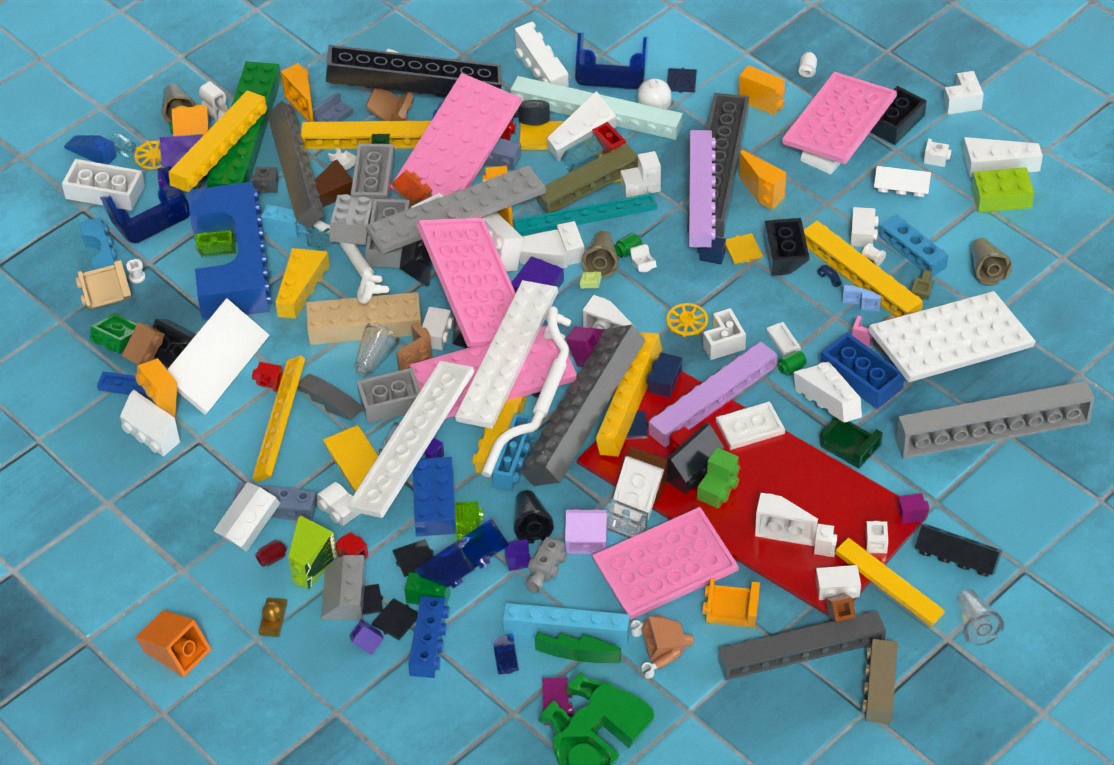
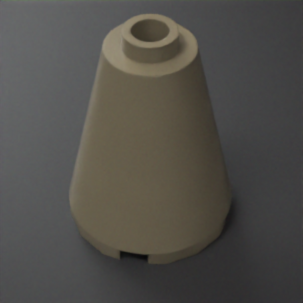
[162,84,196,124]
[582,231,619,278]
[971,238,1012,285]

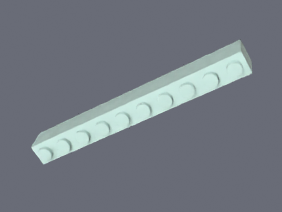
[511,76,683,140]

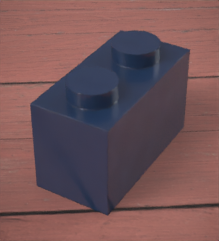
[646,352,683,398]

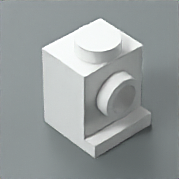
[924,138,952,167]
[866,521,888,553]
[814,524,837,557]

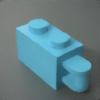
[261,204,312,238]

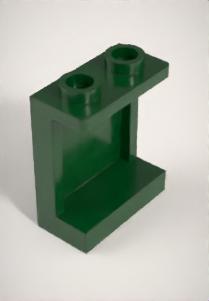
[820,417,883,469]

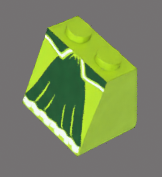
[288,515,337,590]

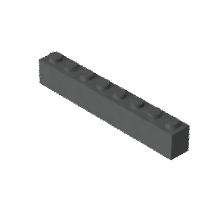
[718,611,886,680]

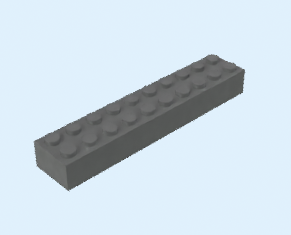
[687,93,749,237]
[519,324,645,486]

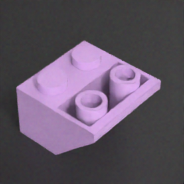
[565,509,607,554]

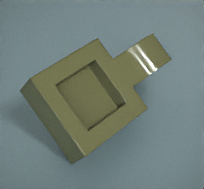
[911,269,934,300]

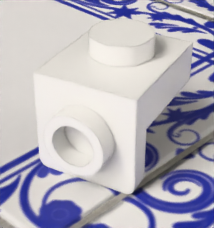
[630,244,657,272]

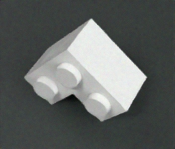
[943,71,984,114]
[620,151,661,198]
[703,308,746,360]

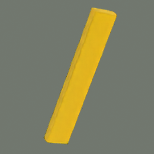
[835,538,945,627]

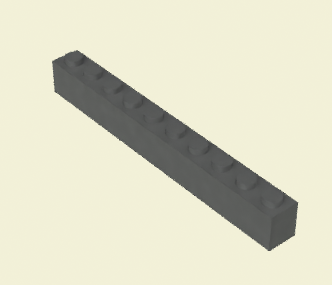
[267,101,324,229]

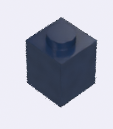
[698,237,726,265]

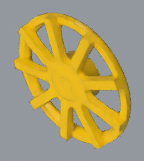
[134,139,162,170]
[666,303,708,337]

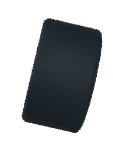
[518,100,550,125]

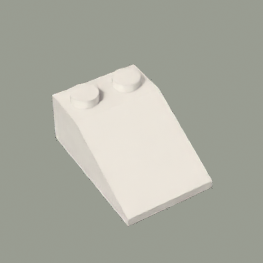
[583,295,635,330]
[755,493,818,546]

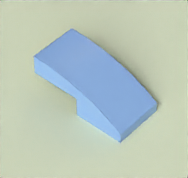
[843,285,881,312]

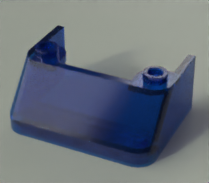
[575,32,649,89]
[100,166,190,243]
[415,518,509,589]

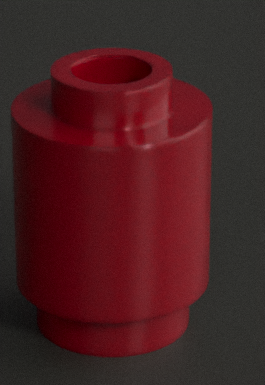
[255,540,286,567]

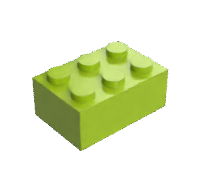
[971,167,1034,213]

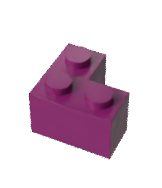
[566,326,605,367]

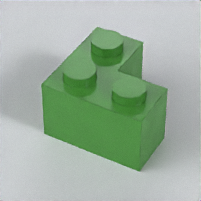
[697,447,740,508]

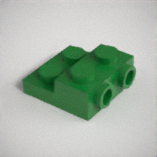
[90,313,137,353]

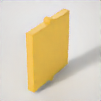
[726,233,763,264]

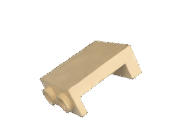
[75,260,131,310]

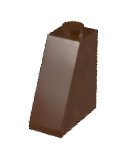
[314,160,353,208]

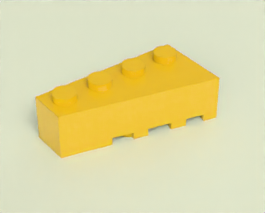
[275,248,330,319]

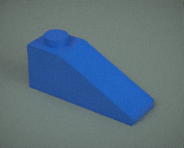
[64,135,116,165]

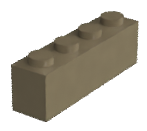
[862,639,898,724]

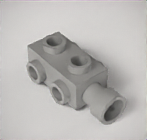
[525,537,567,593]

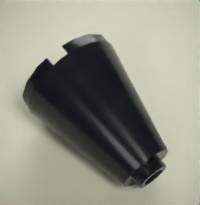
[514,490,554,544]

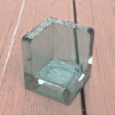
[305,228,333,251]

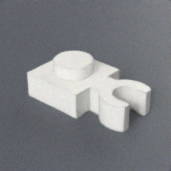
[328,148,356,170]

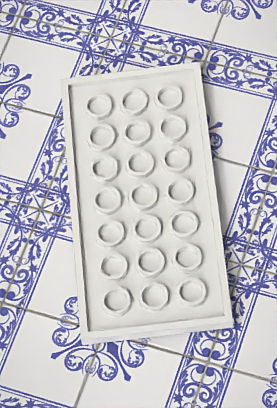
[868,291,1036,382]

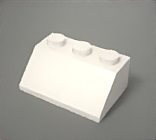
[874,166,931,197]
[120,390,180,457]
[214,482,280,552]

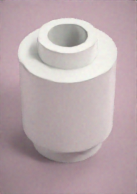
[798,52,817,78]

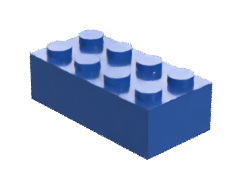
[821,332,904,409]
[413,457,456,537]

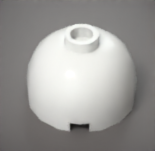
[637,79,672,109]

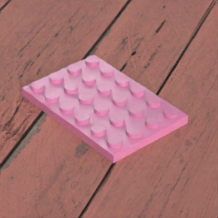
[782,72,897,164]
[592,507,739,620]

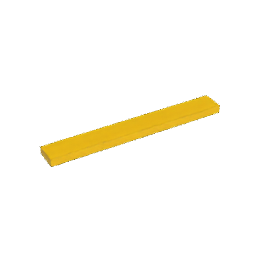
[252,355,305,482]

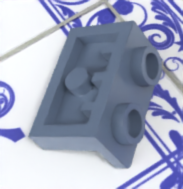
[312,92,353,122]

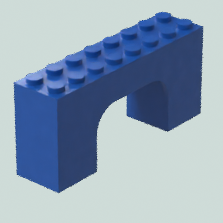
[188,182,272,321]

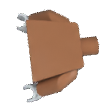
[631,615,694,679]

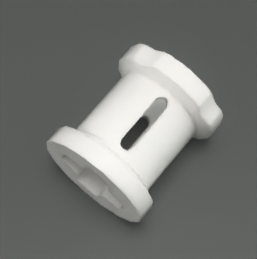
[862,243,886,266]
[126,259,145,283]

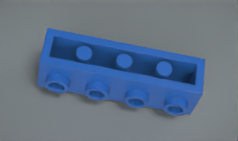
[408,596,450,678]

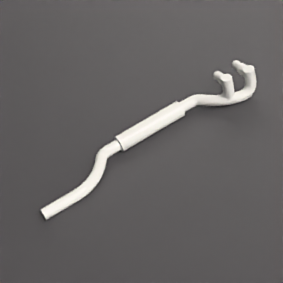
[313,220,389,304]
[481,306,571,477]

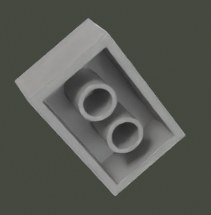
[330,194,373,245]
[357,368,420,424]

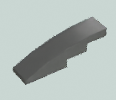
[297,374,364,420]

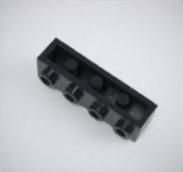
[915,524,1003,577]

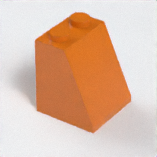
[135,610,212,677]

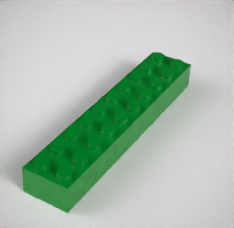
[207,61,281,188]

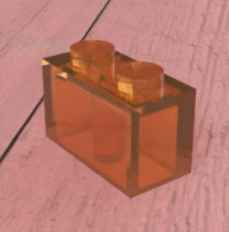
[391,169,433,206]

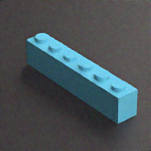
[503,603,630,645]

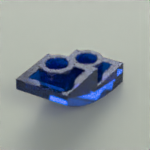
[493,634,519,675]

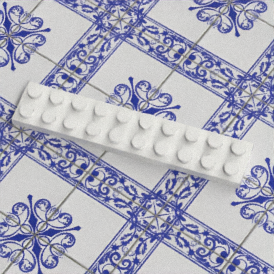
[455,280,558,429]
[347,361,474,518]

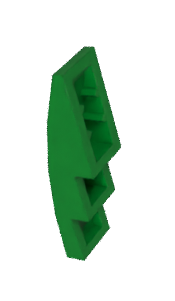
[535,632,621,663]

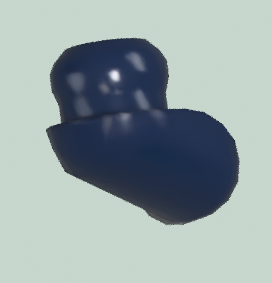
[817,265,842,287]

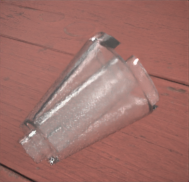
[354,323,400,377]
[956,589,1004,645]

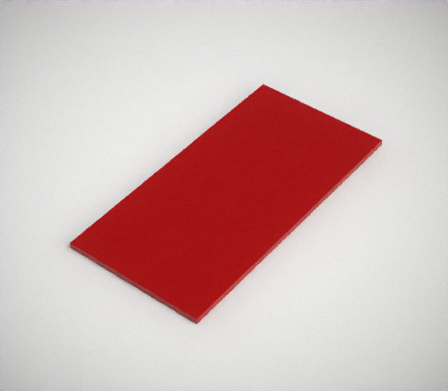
[577,371,928,617]

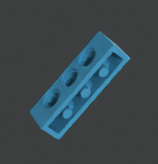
[879,214,948,278]

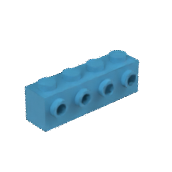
[493,413,536,491]

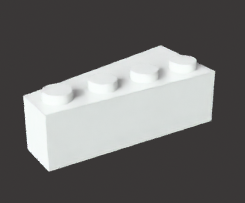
[547,91,616,161]
[794,362,862,422]

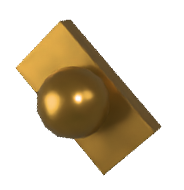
[258,598,287,637]

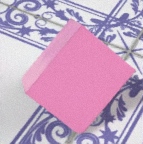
[852,316,874,348]

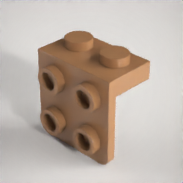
[366,88,414,121]
[396,322,433,371]

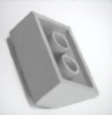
[321,555,366,620]

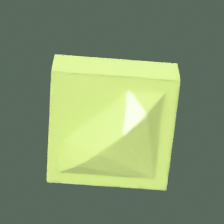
[580,272,602,289]

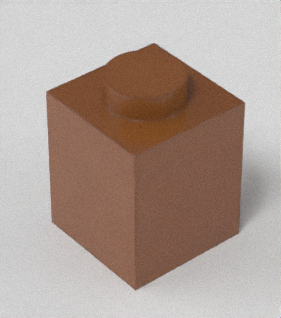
[825,593,856,622]

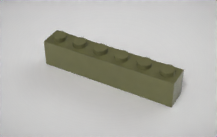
[537,144,638,213]

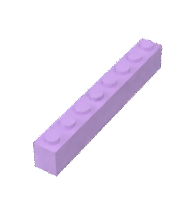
[689,130,715,247]
[649,342,777,447]

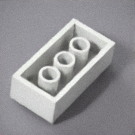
[62,159,145,211]

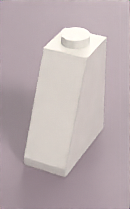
[519,229,568,268]

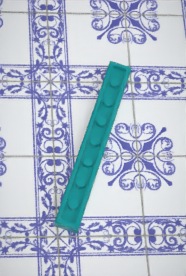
[513,193,657,236]

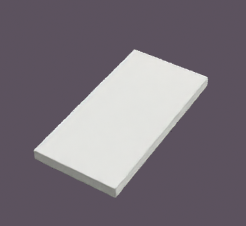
[167,299,270,415]

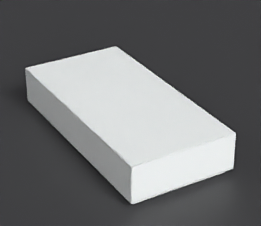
[766,322,801,357]

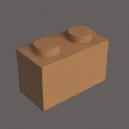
[122,322,165,365]

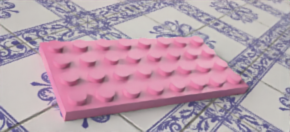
[391,73,522,202]
[417,218,516,347]
[410,325,577,419]

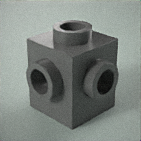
[251,167,279,193]

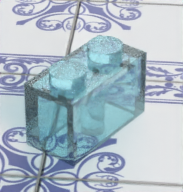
[561,135,604,172]

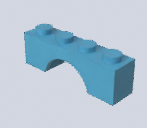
[79,217,116,270]

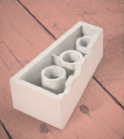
[515,21,569,87]
[962,137,1043,177]
[480,212,523,272]

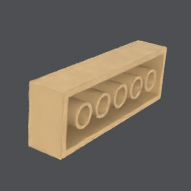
[306,292,421,345]

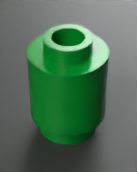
[615,233,642,258]
[777,351,807,376]

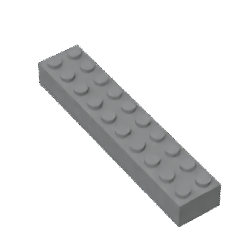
[896,381,1095,459]

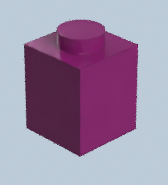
[897,493,929,524]

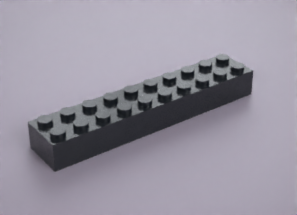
[325,45,502,96]

